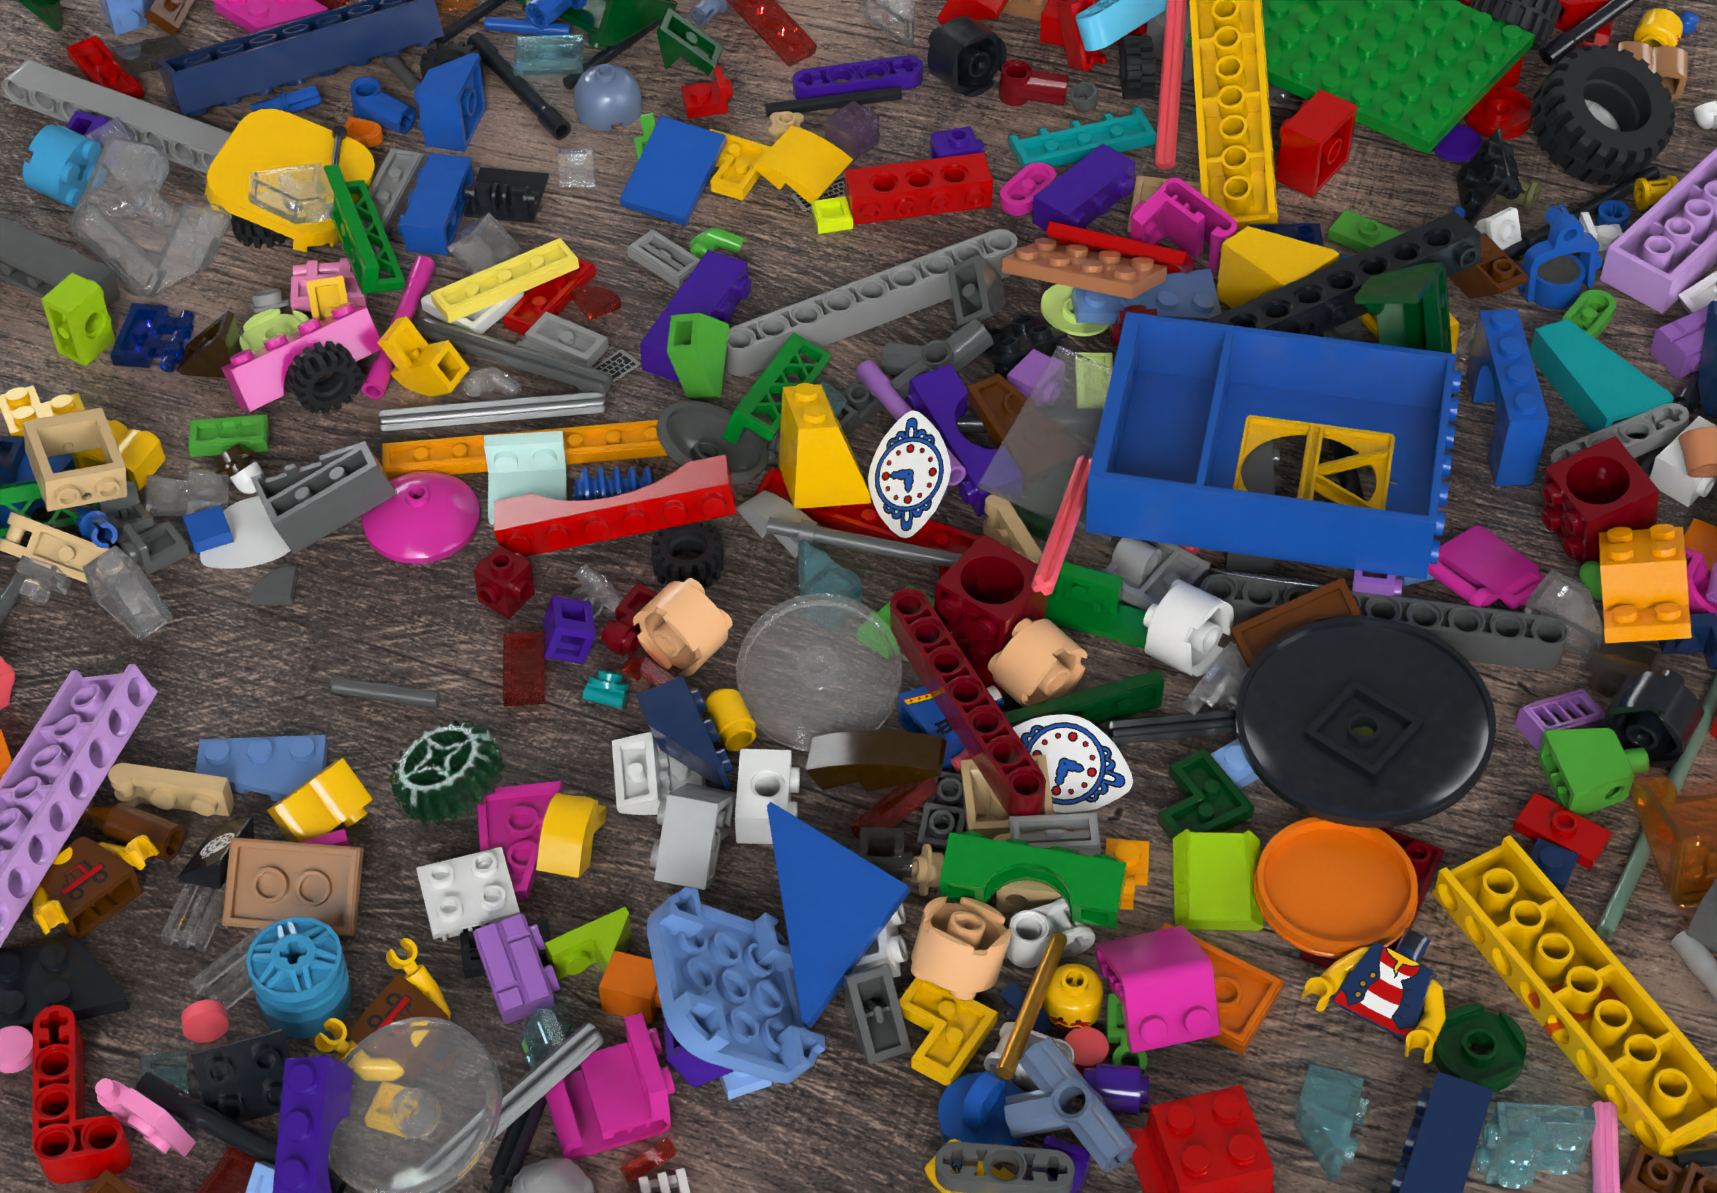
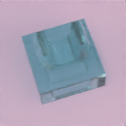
[519,1009,571,1069]

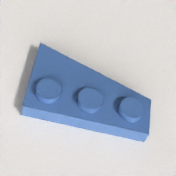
[195,735,328,802]

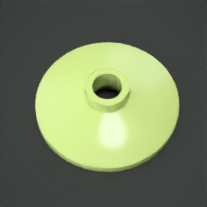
[1040,284,1110,336]

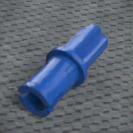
[250,86,321,114]
[74,506,118,548]

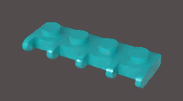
[1008,106,1156,169]

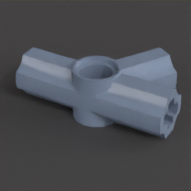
[1004,1037,1138,1173]

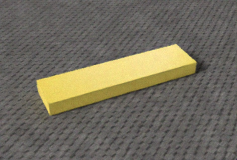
[431,238,579,323]

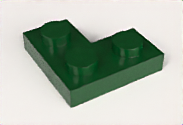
[1157,748,1254,842]

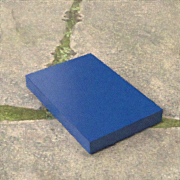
[619,116,727,226]

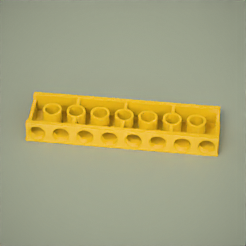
[1189,0,1279,234]
[1432,835,1717,1159]

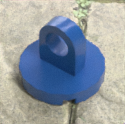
[938,1070,1025,1147]

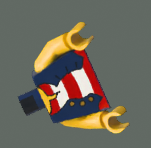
[1301,928,1446,1063]

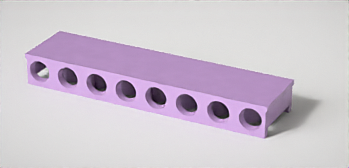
[0,664,158,947]

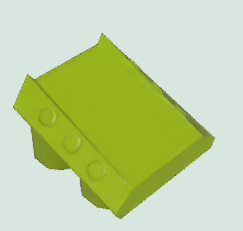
[1171,829,1264,931]

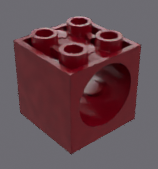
[1541,436,1659,566]
[934,534,1048,669]

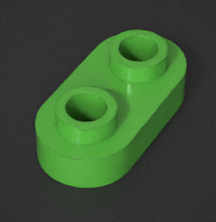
[1561,289,1617,339]

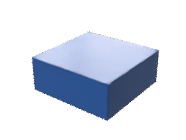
[182,505,234,554]

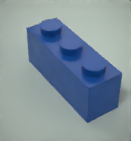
[398,153,474,256]

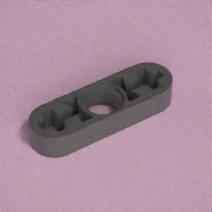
[935,1142,1075,1193]

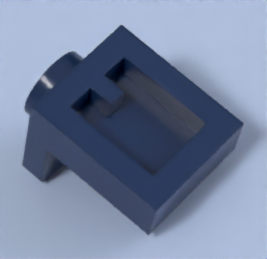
[1658,613,1717,669]

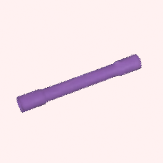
[856,360,966,486]

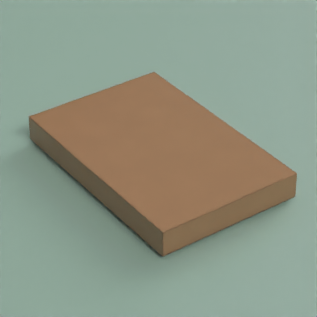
[222,837,364,936]

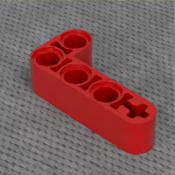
[32,1005,133,1184]

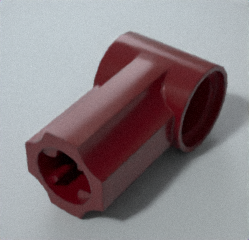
[999,60,1069,106]

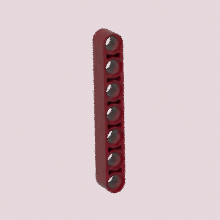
[890,588,1046,816]

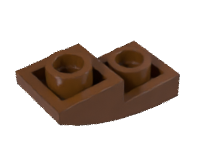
[1620,1144,1717,1193]

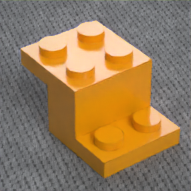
[1599,524,1692,643]

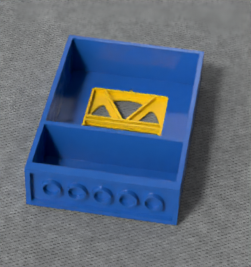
[1086,312,1462,580]

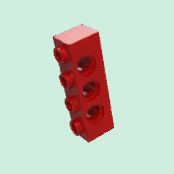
[844,152,993,225]

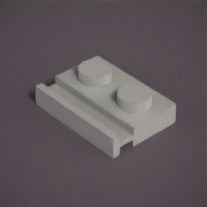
[515,312,609,367]

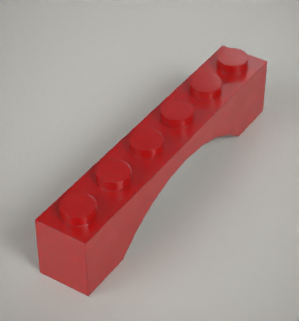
[494,454,737,557]

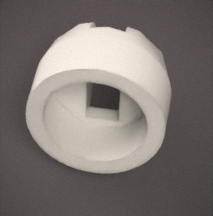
[1693,101,1717,130]
[230,461,264,494]

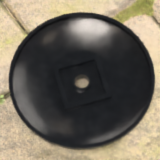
[1236,616,1496,828]

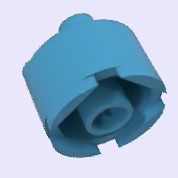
[23,124,105,208]

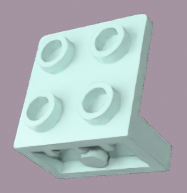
[484,431,567,525]

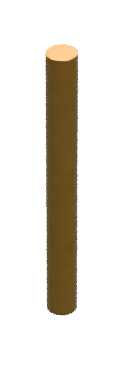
[996,932,1067,1080]

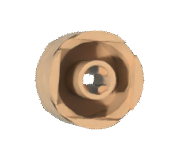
[633,578,733,676]
[987,618,1087,707]
[911,896,1012,1000]

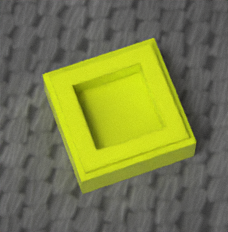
[811,196,853,234]

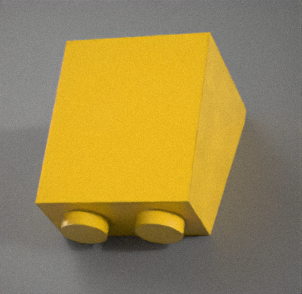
[1217,226,1340,308]
[778,383,871,509]

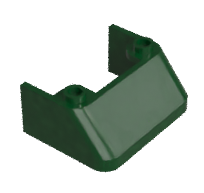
[1354,263,1454,397]

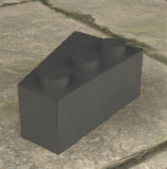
[250,441,397,554]

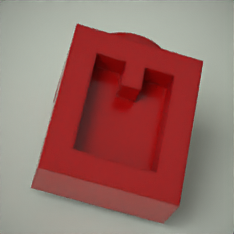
[681,66,733,119]

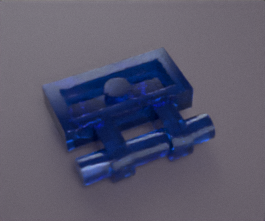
[110,303,195,372]

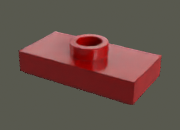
[1513,792,1613,870]

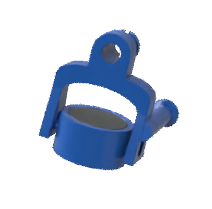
[1517,204,1603,309]

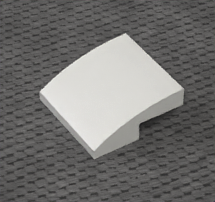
[612,731,706,815]

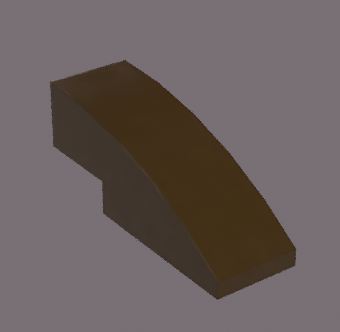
[805,730,947,792]

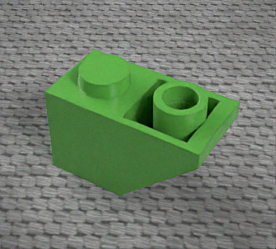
[667,313,729,400]

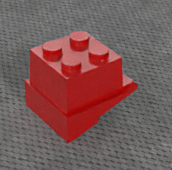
[1125,1084,1275,1193]

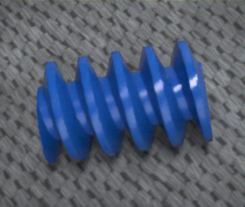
[574,466,655,501]

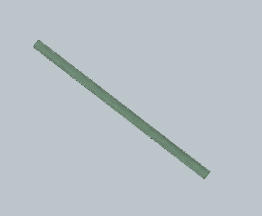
[1596,672,1717,938]

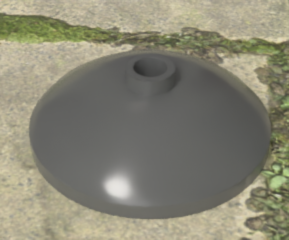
[656,401,768,485]

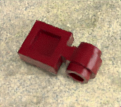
[601,583,658,656]

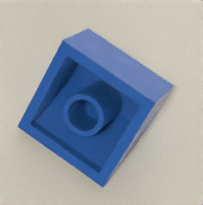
[414,53,486,152]

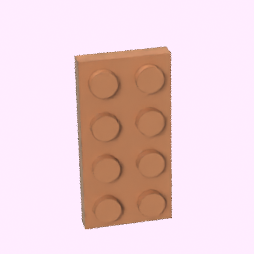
[1001,238,1167,299]

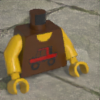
[32,835,159,940]
[315,938,461,1084]

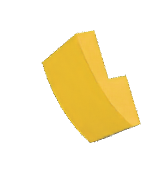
[753,125,853,204]

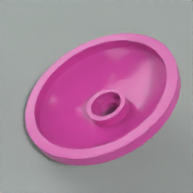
[362,471,480,564]

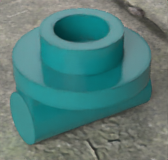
[583,669,629,709]

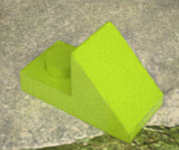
[544,907,632,980]

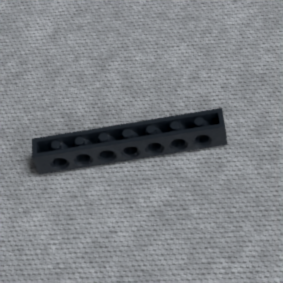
[1203,211,1481,336]

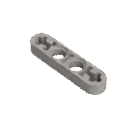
[1551,403,1689,464]

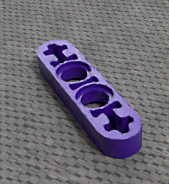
[792,56,923,99]

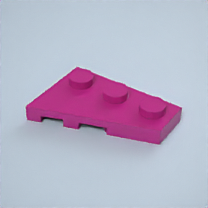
[476,781,563,902]

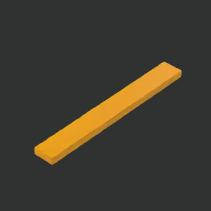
[382,420,668,480]

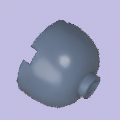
[573,64,643,131]

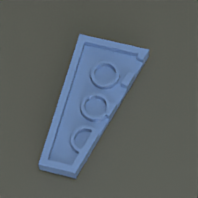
[1071,269,1222,324]

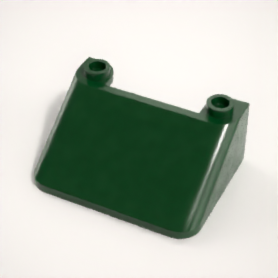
[515,0,678,50]

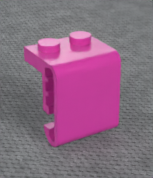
[1130,178,1237,272]
[1095,925,1220,1054]
[545,1012,675,1160]

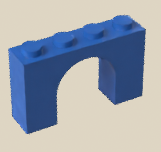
[1465,309,1549,486]

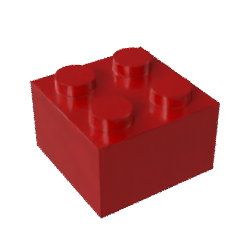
[1275,89,1357,197]

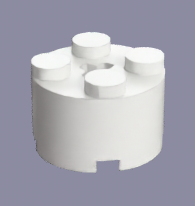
[1143,579,1234,677]

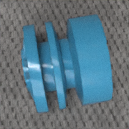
[246,917,353,1039]

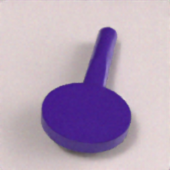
[1433,125,1482,162]

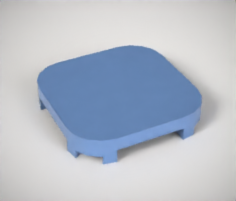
[647,887,826,1084]

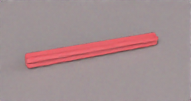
[1154,0,1187,171]
[1031,455,1092,596]

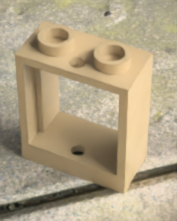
[23,407,127,512]

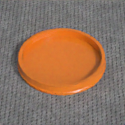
[1253,817,1418,959]

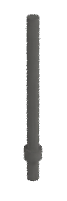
[767,517,963,568]

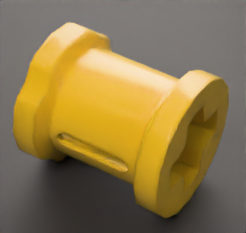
[1634,175,1679,210]

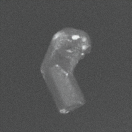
[464,366,522,398]

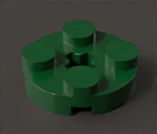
[1433,1004,1527,1092]

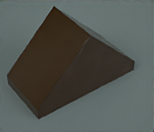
[177,310,241,378]

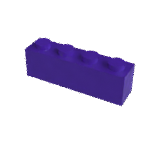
[640,250,752,383]

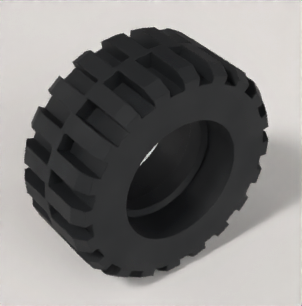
[1530,45,1675,185]

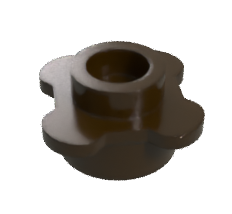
[213,443,254,477]

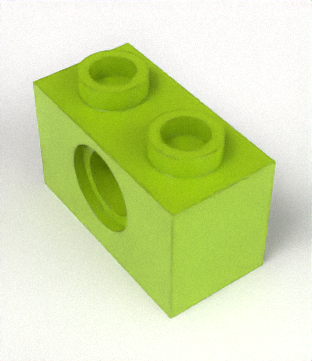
[41,273,116,367]

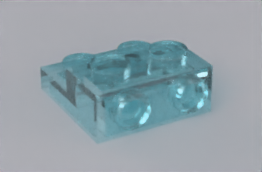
[1476,1102,1596,1189]

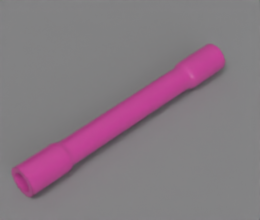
[362,256,436,399]

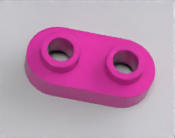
[1000,162,1057,216]

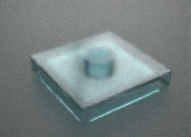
[514,35,584,76]

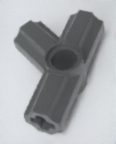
[881,319,993,400]

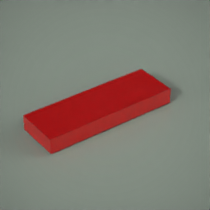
[66,35,145,99]
[503,257,596,336]

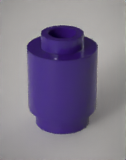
[1082,1064,1149,1113]

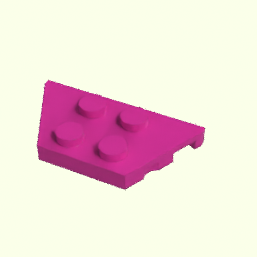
[213,0,328,33]

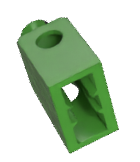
[1537,728,1649,816]

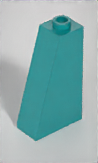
[1530,319,1674,437]

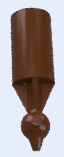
[79,796,185,862]

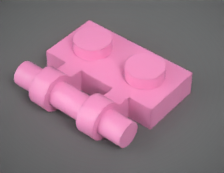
[290,257,367,312]
[95,1078,196,1157]

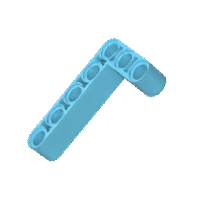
[1075,0,1167,51]

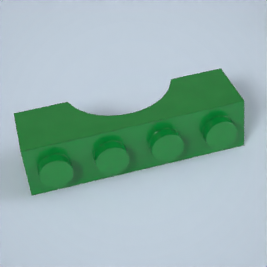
[939,831,1126,929]

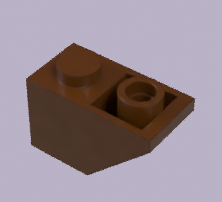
[1449,232,1529,299]

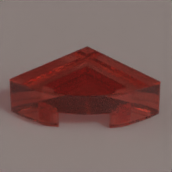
[571,286,621,321]
[622,657,675,687]
[619,1138,677,1182]

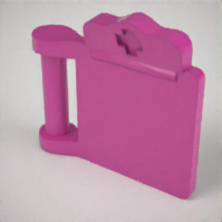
[1428,525,1548,610]

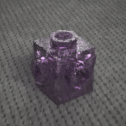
[825,101,880,163]

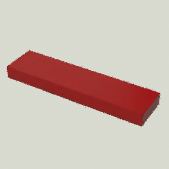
[1046,221,1194,274]

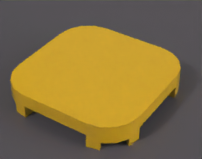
[205,109,375,253]

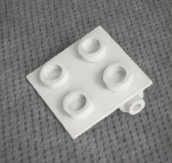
[416,847,520,942]

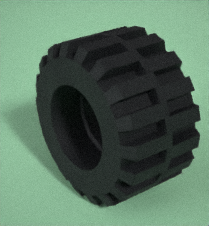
[1470,0,1562,49]

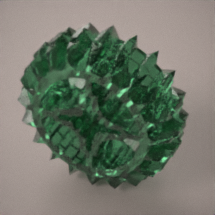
[389,720,505,825]

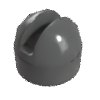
[1070,82,1099,113]

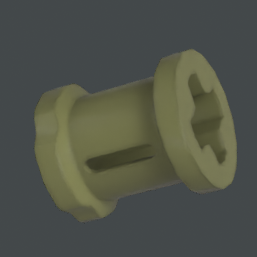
[1495,179,1541,212]

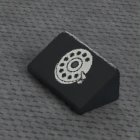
[179,816,255,889]

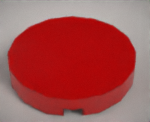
[1463,86,1533,140]

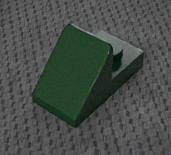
[656,8,723,75]

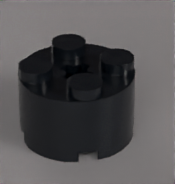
[927,16,1007,97]
[1601,670,1704,768]

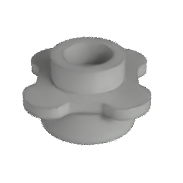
[249,288,289,313]

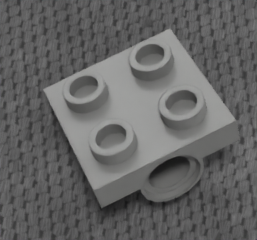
[1103,537,1211,611]

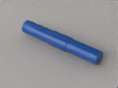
[484,16,572,37]

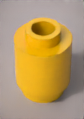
[703,689,756,751]

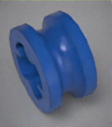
[1595,200,1631,232]

